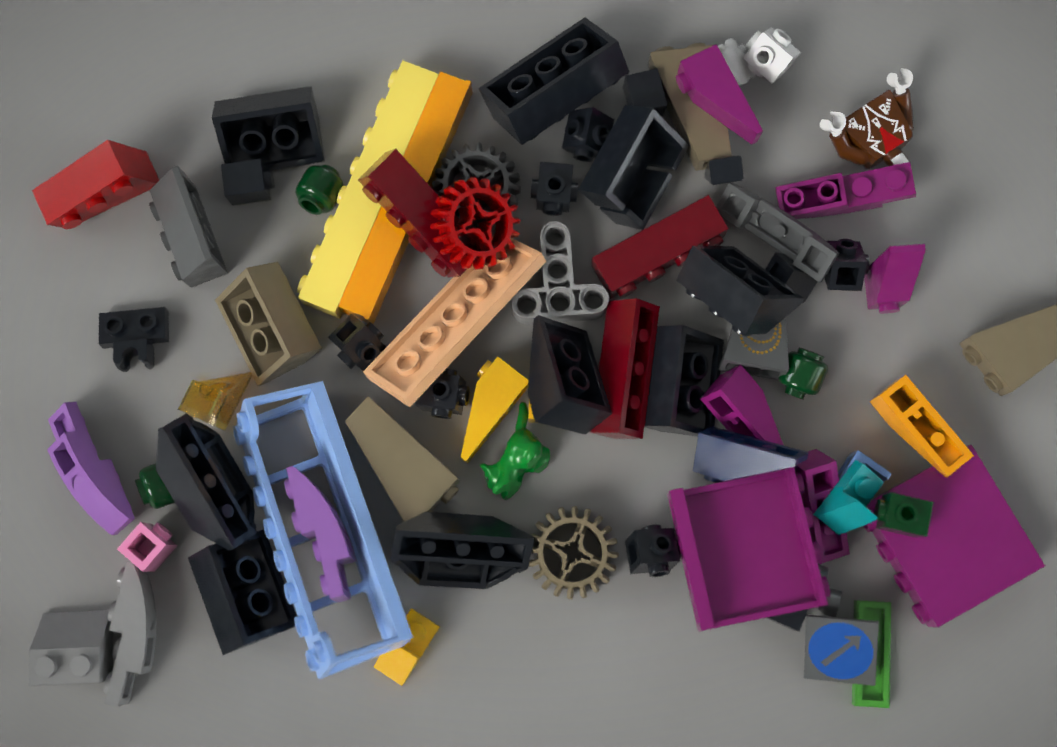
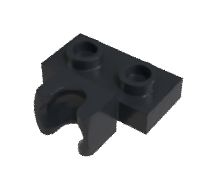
[99,307,169,372]

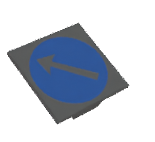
[804,614,879,686]

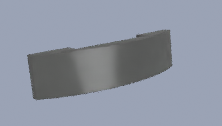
[716,183,839,283]

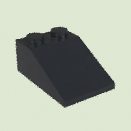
[527,315,612,434]

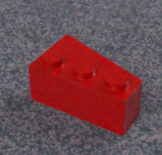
[32,140,160,229]

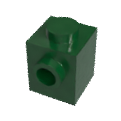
[874,492,934,538]

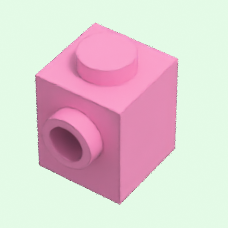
[117,522,177,572]

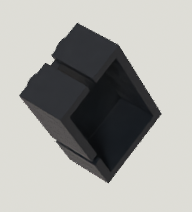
[578,105,689,230]

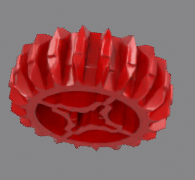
[430,177,521,270]

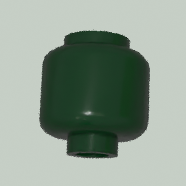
[295,165,344,215]
[778,347,828,400]
[135,463,175,509]

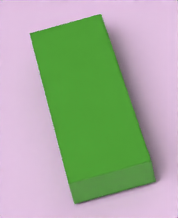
[852,600,891,708]

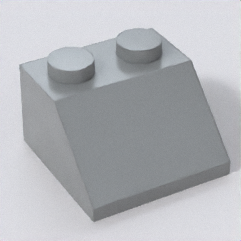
[29,610,113,686]

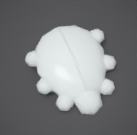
[718,38,756,85]

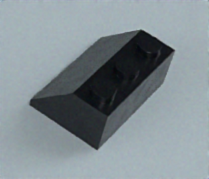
[211,86,325,170]
[676,246,804,337]
[644,325,724,437]
[188,529,297,655]

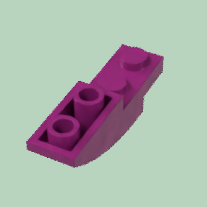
[775,162,916,219]

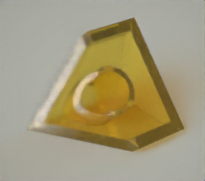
[178,372,252,431]

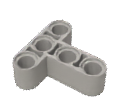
[512,221,609,325]

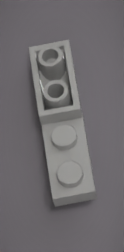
[103,561,156,707]

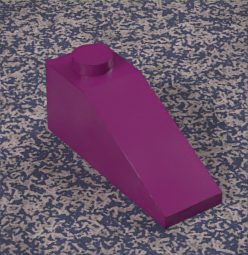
[676,44,763,145]
[864,244,926,314]
[700,365,783,473]
[794,449,850,564]

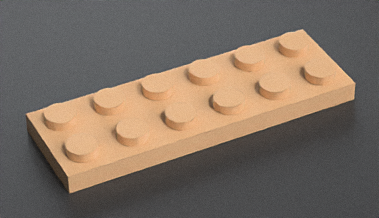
[363,234,546,407]

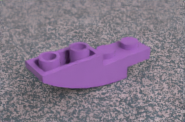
[47,402,135,535]
[284,466,357,603]

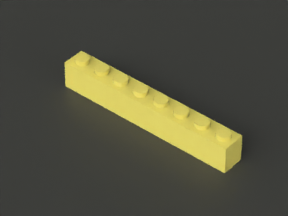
[297,60,439,319]

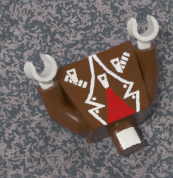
[820,68,914,169]

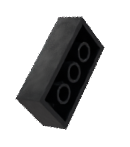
[478,17,630,145]

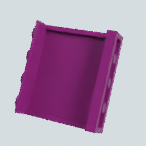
[863,444,1045,628]
[667,467,831,632]

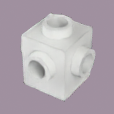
[743,27,801,83]

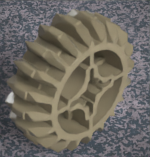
[528,506,619,600]

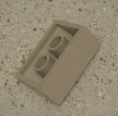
[215,262,322,386]

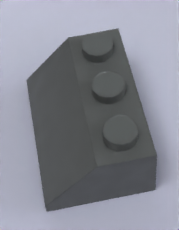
[149,166,228,288]

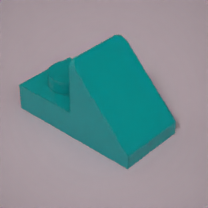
[813,460,884,535]

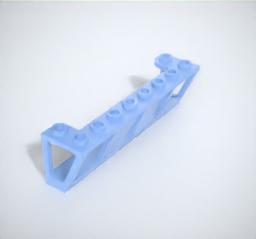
[233,381,413,680]

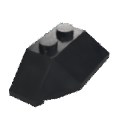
[156,413,257,551]
[390,511,534,589]

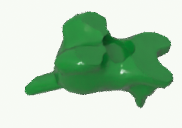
[480,402,551,500]

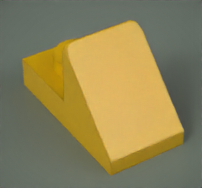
[374,608,440,686]

